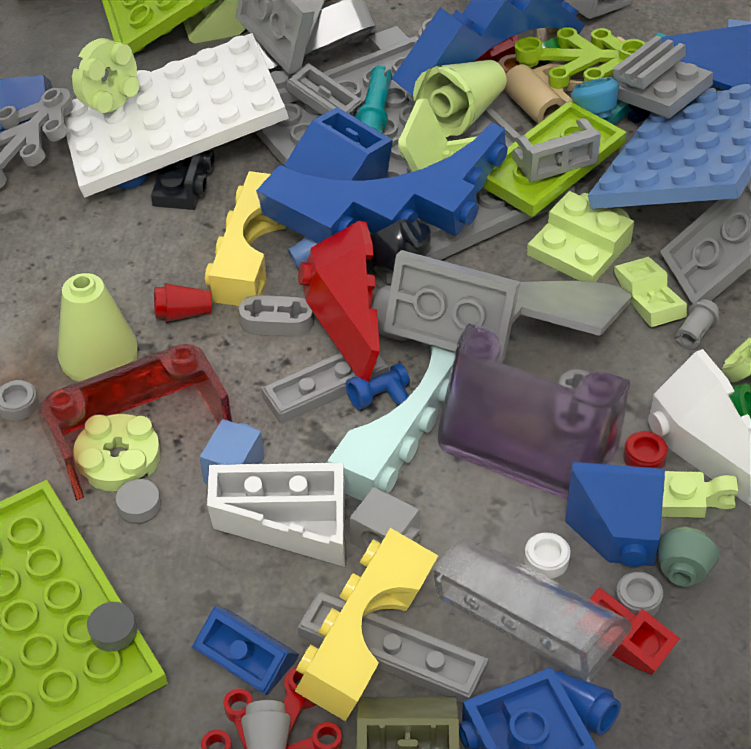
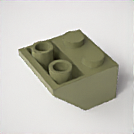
[356,697,460,749]

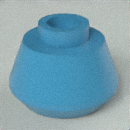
[571,77,619,118]

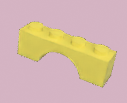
[205,171,286,306]
[295,528,438,721]

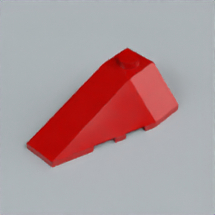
[298,221,380,382]

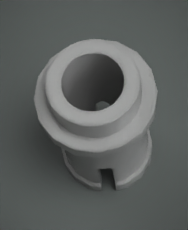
[675,299,719,349]

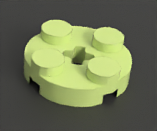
[72,38,139,113]
[73,414,161,491]

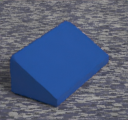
[192,606,299,695]

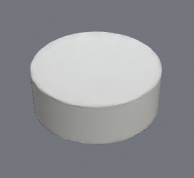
[524,532,570,579]

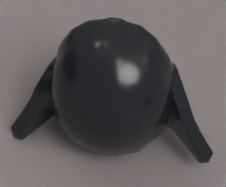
[366,219,431,274]

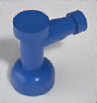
[345,363,410,410]

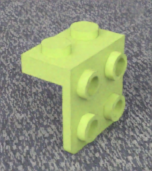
[398,98,476,172]

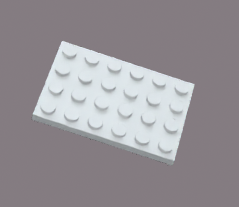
[64,33,289,198]

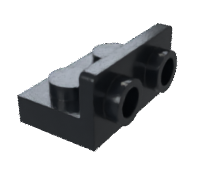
[151,150,215,210]

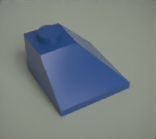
[565,462,665,567]

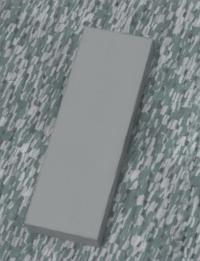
[261,352,388,424]

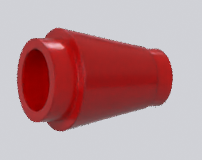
[154,283,211,322]

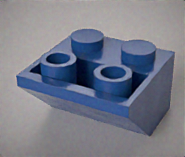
[284,107,393,181]

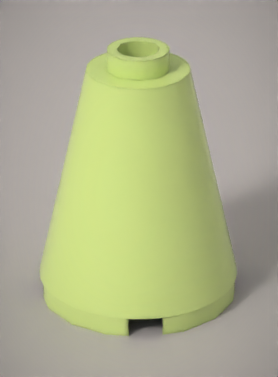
[413,60,507,137]
[58,273,138,384]

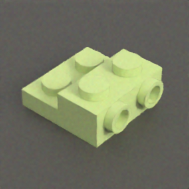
[527,191,634,282]

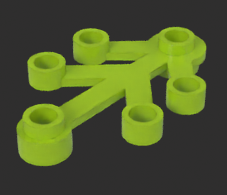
[515,27,646,89]

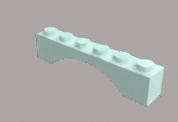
[328,344,475,501]

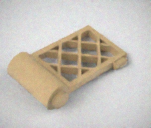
[504,36,625,124]

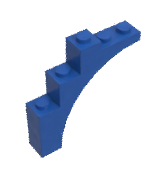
[392,0,585,96]
[256,122,508,243]

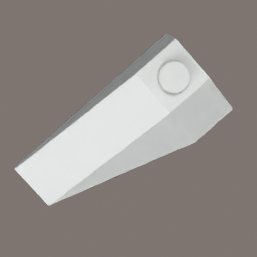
[648,349,751,507]

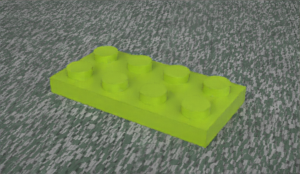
[483,100,627,217]

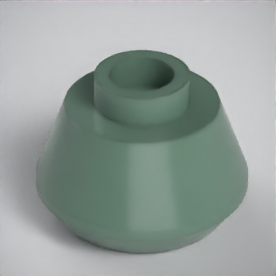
[657,527,720,587]

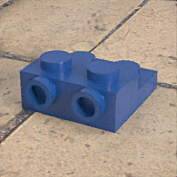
[459,667,597,749]

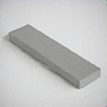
[298,591,488,703]

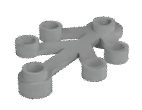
[0,88,73,189]

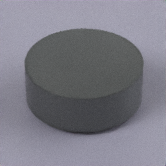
[87,602,137,652]

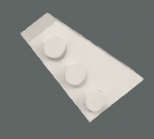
[207,463,345,567]

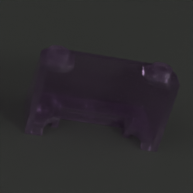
[438,323,630,500]

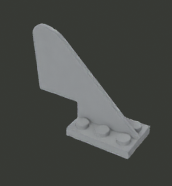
[236,0,325,74]
[660,179,751,303]
[383,250,632,364]

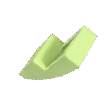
[614,257,687,327]

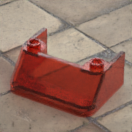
[38,344,232,501]

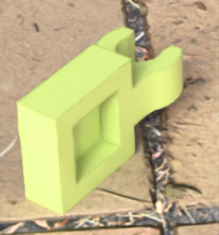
[662,471,738,518]

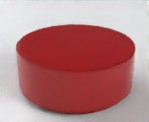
[623,431,668,469]

